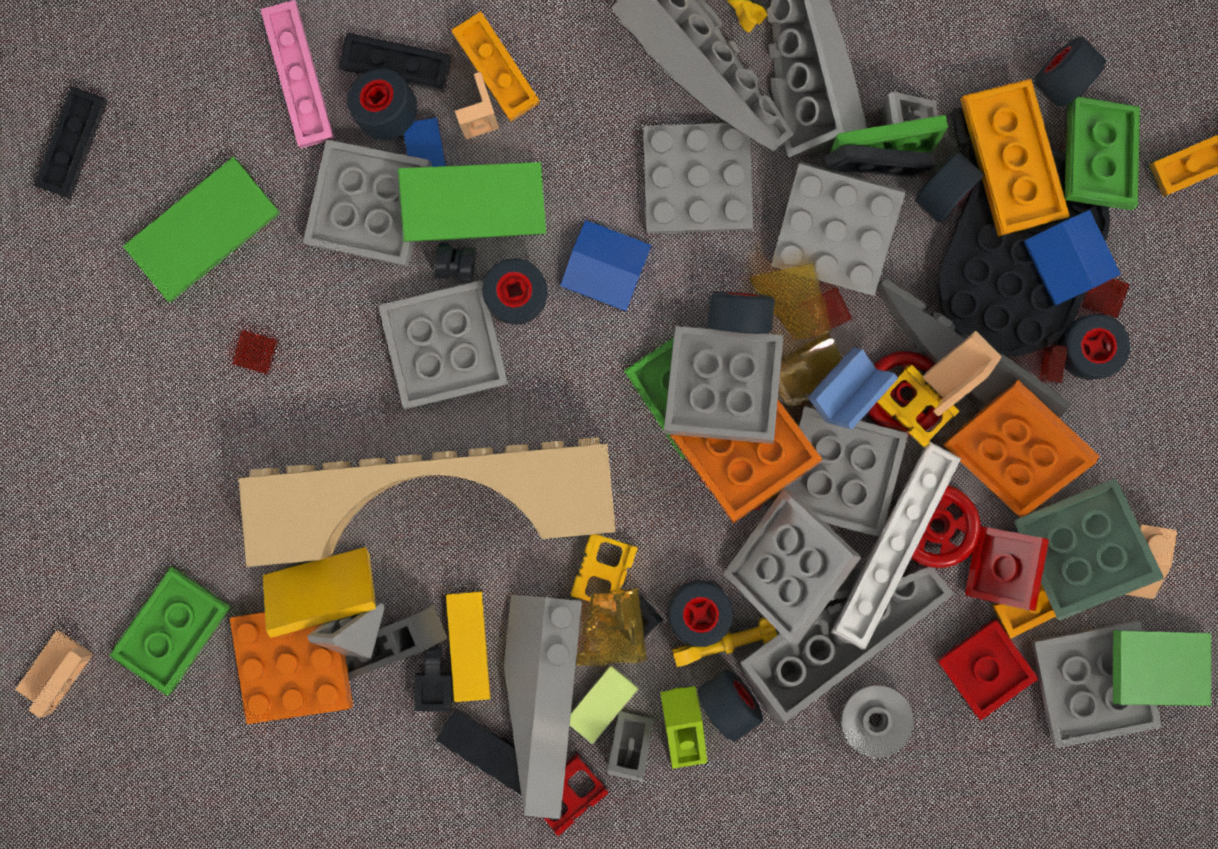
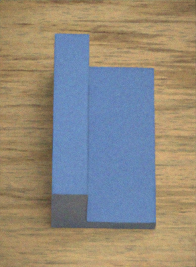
[807,347,898,430]

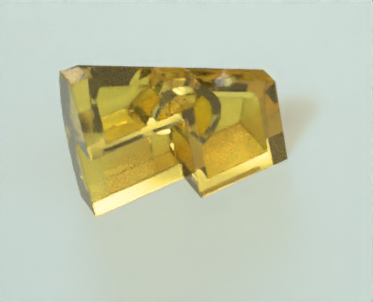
[750,263,831,340]
[779,333,842,406]
[576,588,647,666]

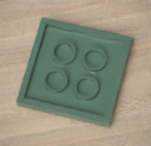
[1014,478,1164,621]

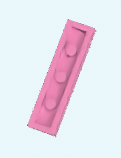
[260,0,335,149]

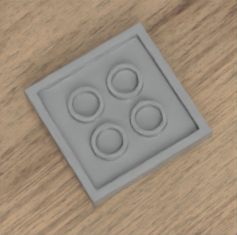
[643,123,753,234]
[303,139,432,267]
[771,161,906,296]
[378,280,509,410]
[664,326,784,444]
[781,406,908,537]
[723,489,861,644]
[1031,620,1162,748]

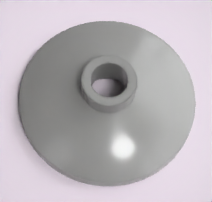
[841,685,914,758]

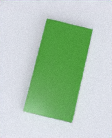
[123,156,280,302]
[397,162,546,242]

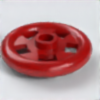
[867,351,942,436]
[911,485,981,568]

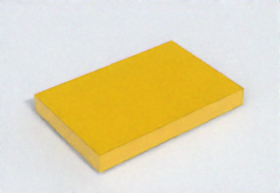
[263,547,376,638]

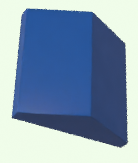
[1023,210,1121,306]
[560,220,652,312]

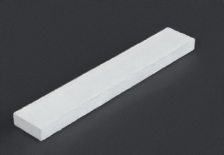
[831,441,961,650]

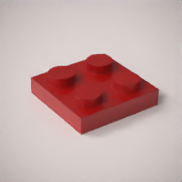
[965,526,1049,611]
[936,619,1038,721]

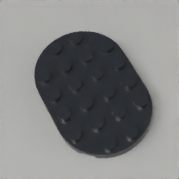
[937,149,1110,357]

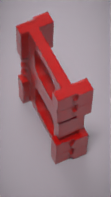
[543,753,609,836]

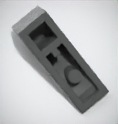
[345,605,447,680]

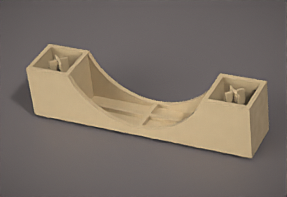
[238,437,616,567]

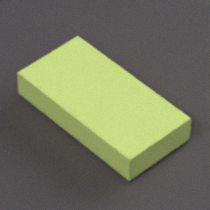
[570,665,638,744]

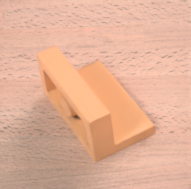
[455,72,499,139]
[923,331,1002,417]
[15,630,93,718]

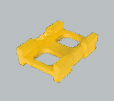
[877,365,959,447]
[570,534,638,611]

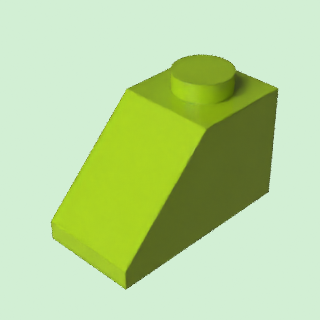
[660,686,707,769]

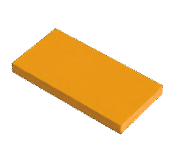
[960,79,1070,236]

